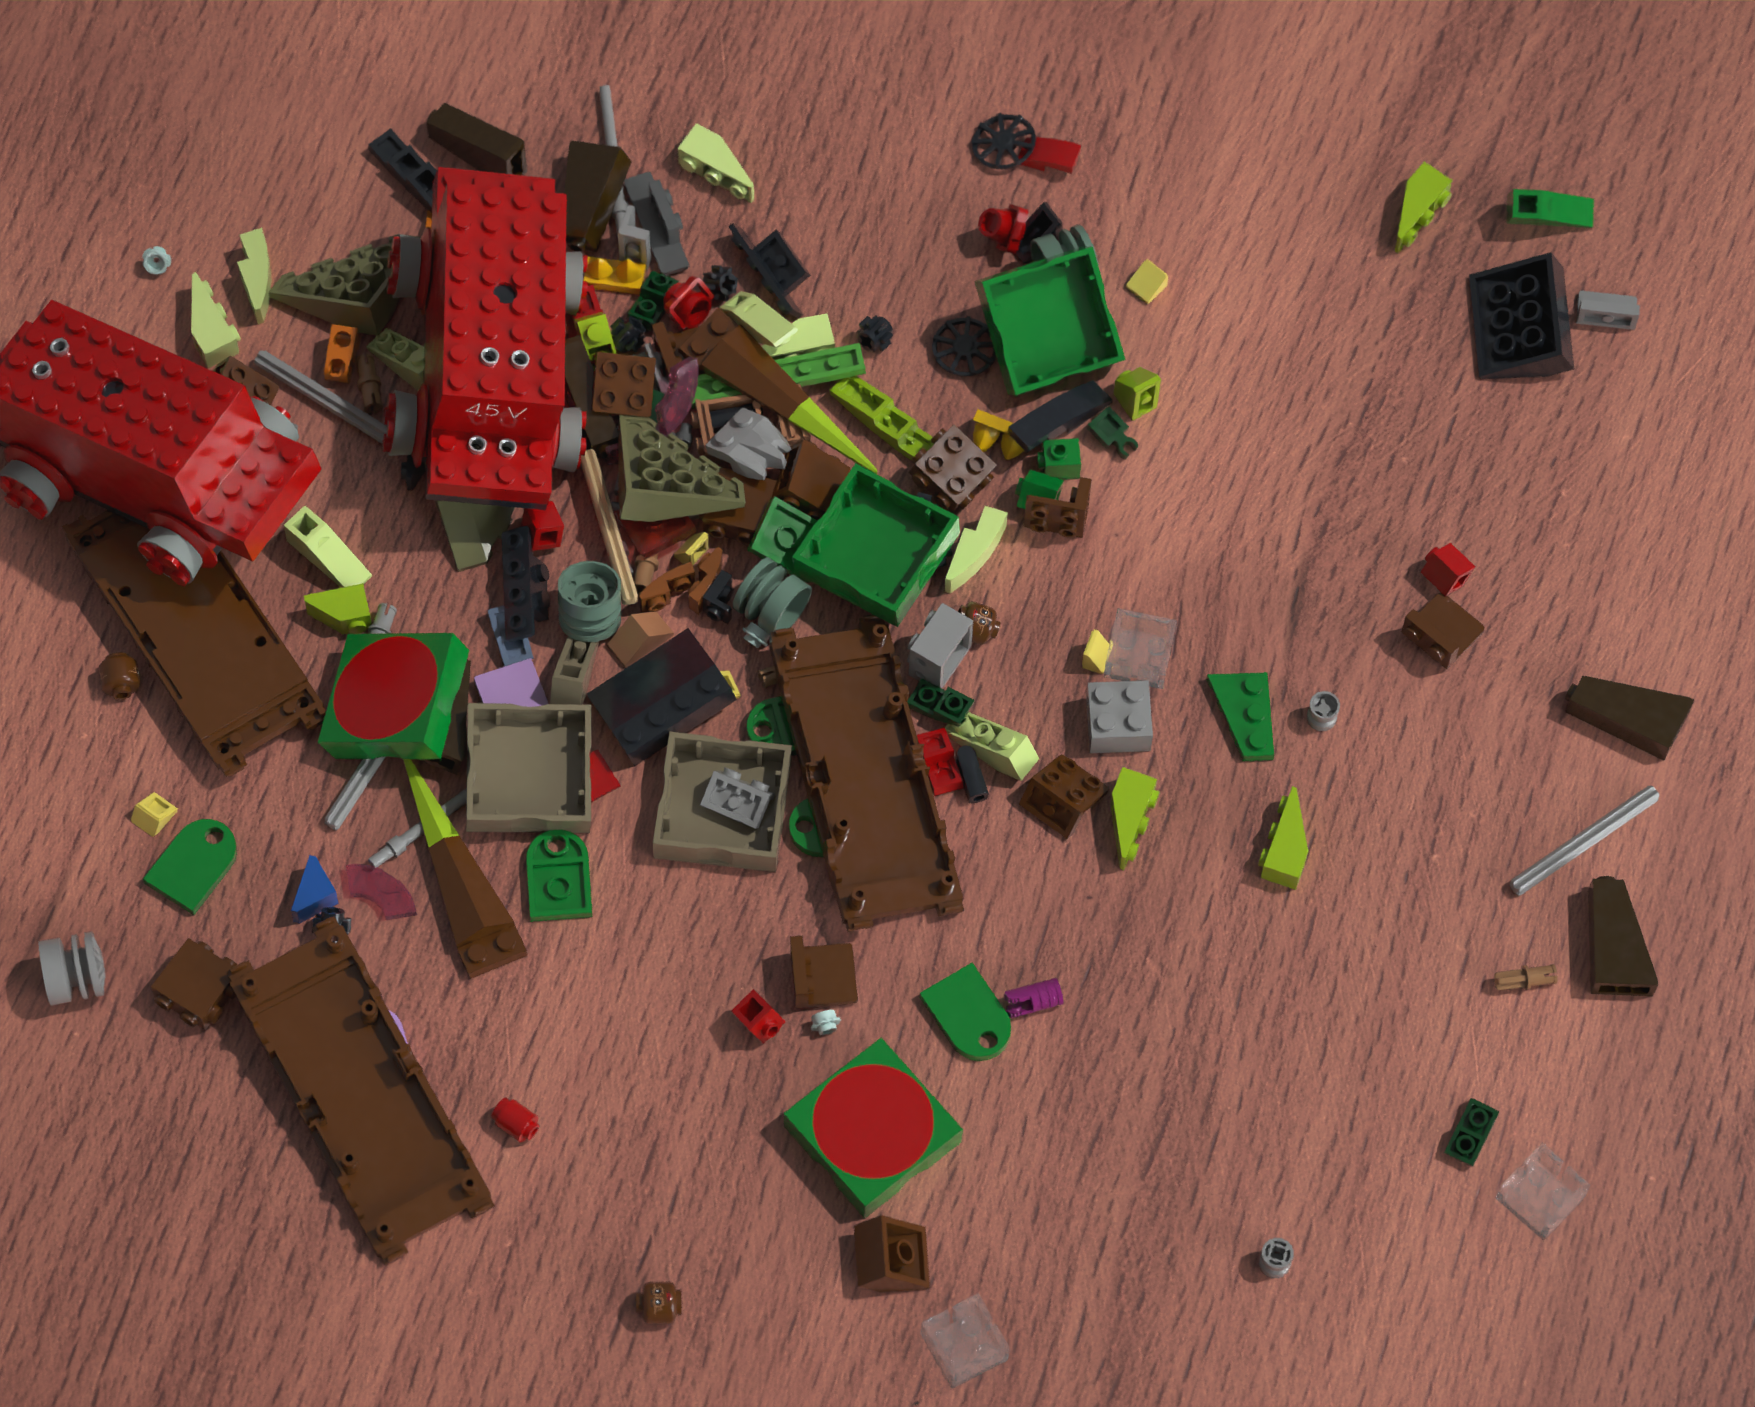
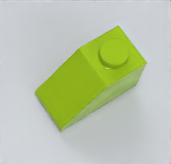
[1113,367,1161,421]
[304,583,372,634]

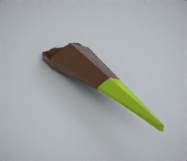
[678,308,878,474]
[403,759,528,979]

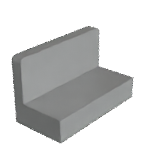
[618,205,651,270]
[1576,291,1640,330]

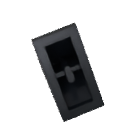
[1016,202,1063,264]

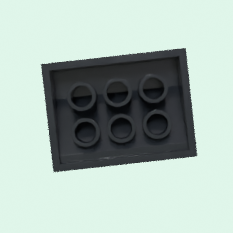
[1469,252,1574,379]
[587,628,737,767]

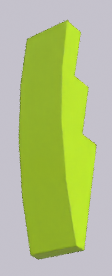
[830,376,934,460]

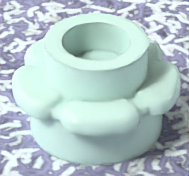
[142,246,171,274]
[743,622,771,648]
[811,1010,841,1035]

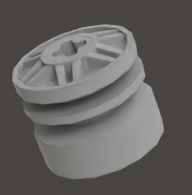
[39,931,106,1006]

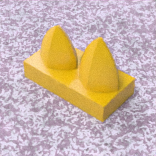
[583,257,646,295]
[973,409,1024,460]

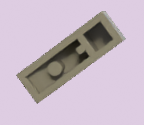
[550,636,599,705]

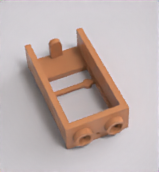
[691,384,811,464]

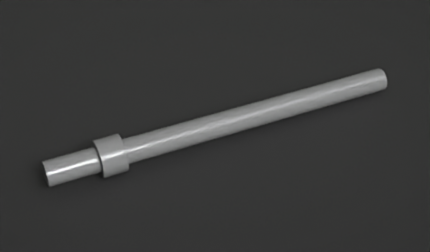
[599,85,628,236]
[368,788,467,869]

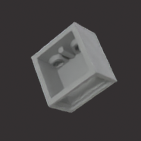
[907,603,973,688]
[1086,680,1153,753]

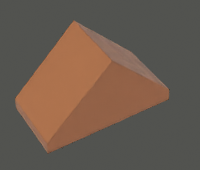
[607,611,674,668]

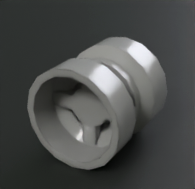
[1307,691,1340,731]
[1259,1238,1294,1278]

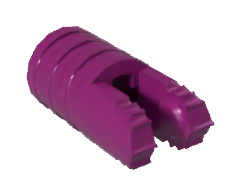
[1004,978,1064,1018]

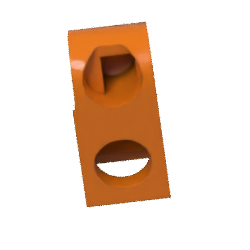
[324,324,361,383]

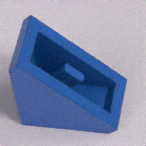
[291,855,339,924]

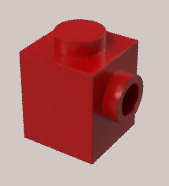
[521,501,564,551]
[1420,543,1476,597]
[731,989,786,1044]

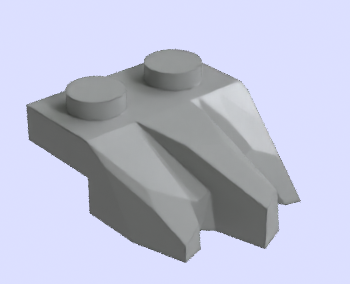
[705,407,792,480]

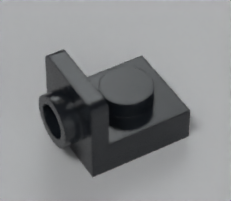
[703,570,734,624]

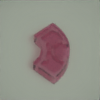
[655,357,698,435]
[346,864,417,920]

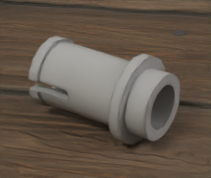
[368,603,397,634]

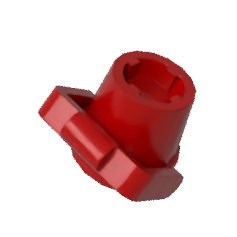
[978,204,1029,254]
[663,276,715,331]

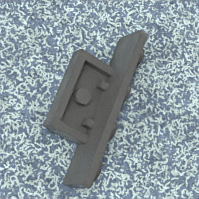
[624,172,689,276]

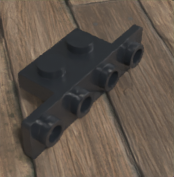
[728,222,811,319]
[502,526,550,642]

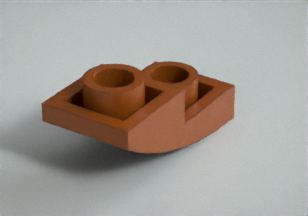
[688,546,723,615]
[639,562,695,613]

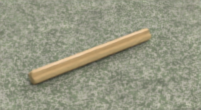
[581,449,638,605]

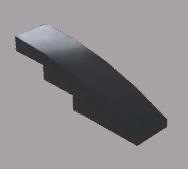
[368,128,437,213]
[1007,380,1113,453]

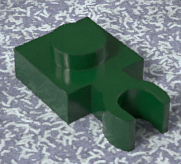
[1086,406,1138,459]

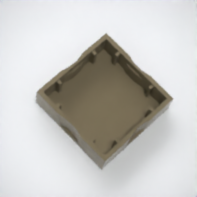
[466,703,591,833]
[653,732,792,872]

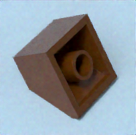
[854,1215,930,1292]

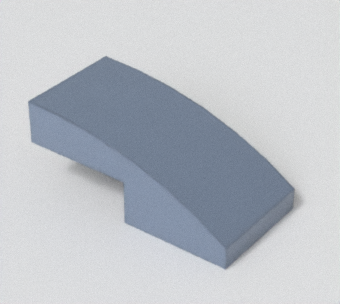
[487,605,534,667]

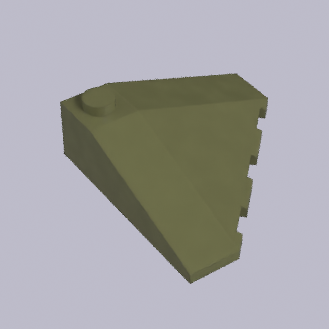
[268,234,421,336]
[618,414,746,522]
[424,462,516,572]

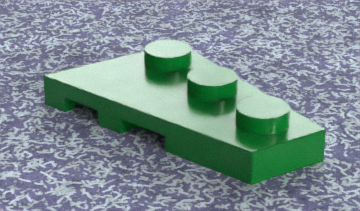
[1206,672,1274,761]

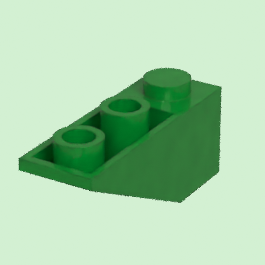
[1506,189,1594,228]

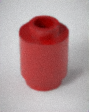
[491,1097,540,1142]

